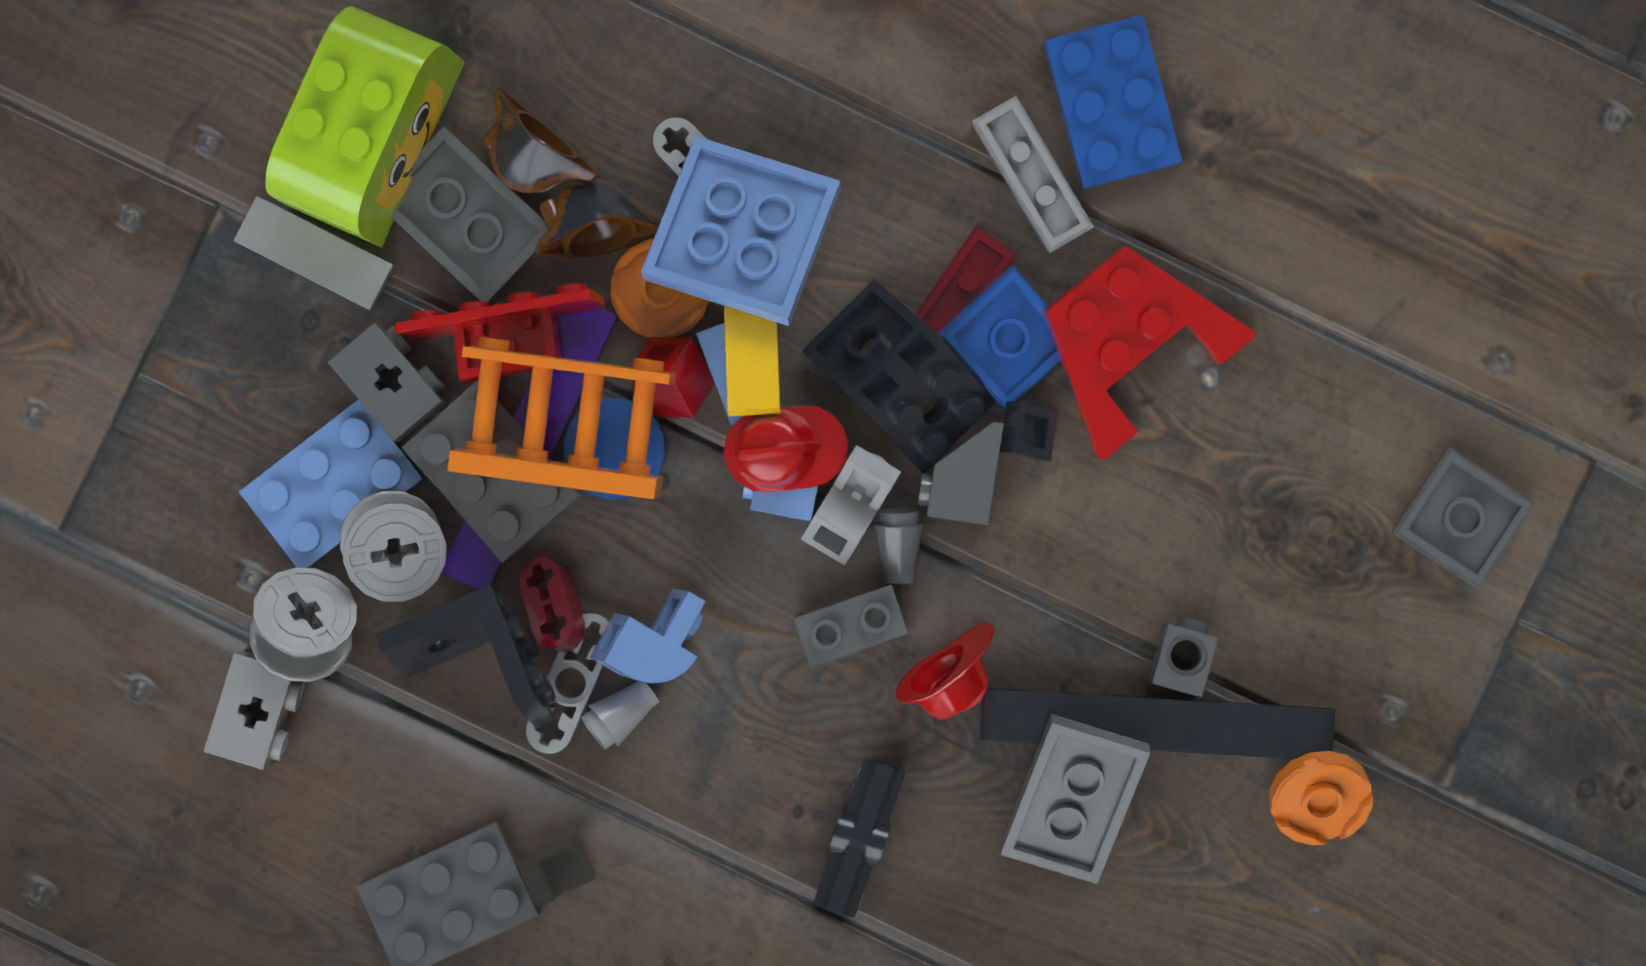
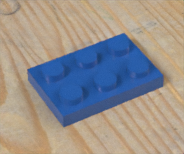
[1043,15,1182,190]

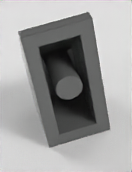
[917,422,1004,526]

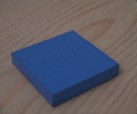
[937,266,1060,411]

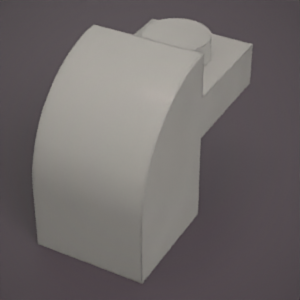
[801,445,901,566]

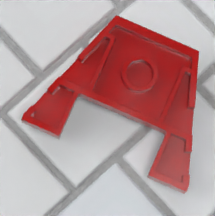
[1043,246,1257,461]

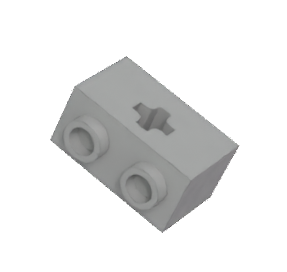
[203,651,305,770]

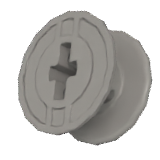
[340,491,446,602]
[250,567,357,682]

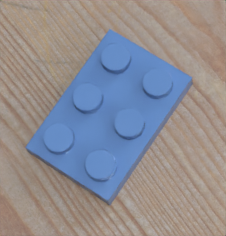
[239,399,425,568]

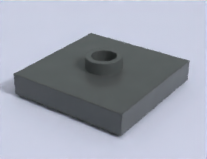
[1390,447,1535,589]

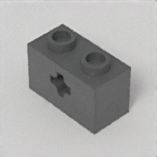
[328,323,447,443]
[793,584,908,668]

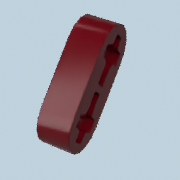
[519,556,585,653]

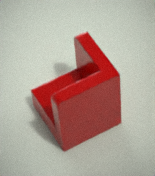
[631,337,715,418]

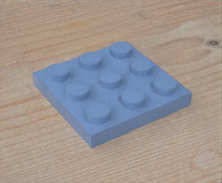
[641,136,841,326]

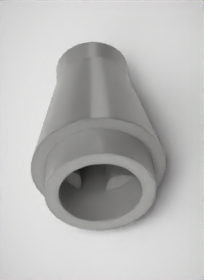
[581,681,660,750]

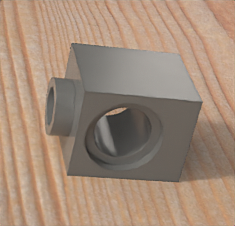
[1147,616,1218,697]

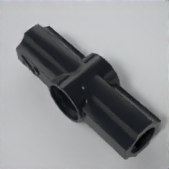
[813,757,906,918]

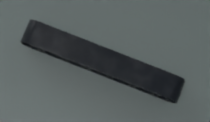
[979,687,1336,759]

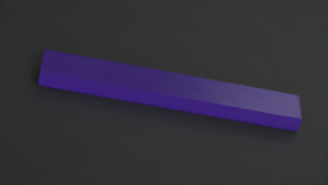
[441,309,618,590]

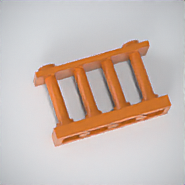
[447,337,676,499]

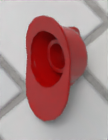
[724,405,848,492]
[895,622,994,720]

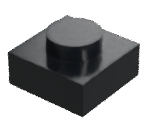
[999,401,1058,461]

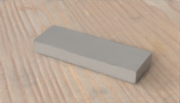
[971,96,1094,254]
[234,196,395,311]

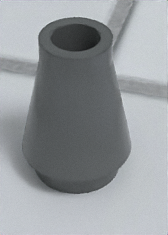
[873,508,924,584]

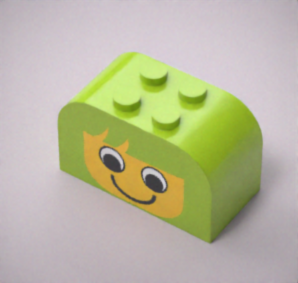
[266,6,465,248]

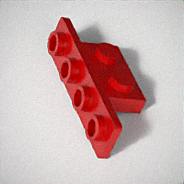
[395,283,605,383]

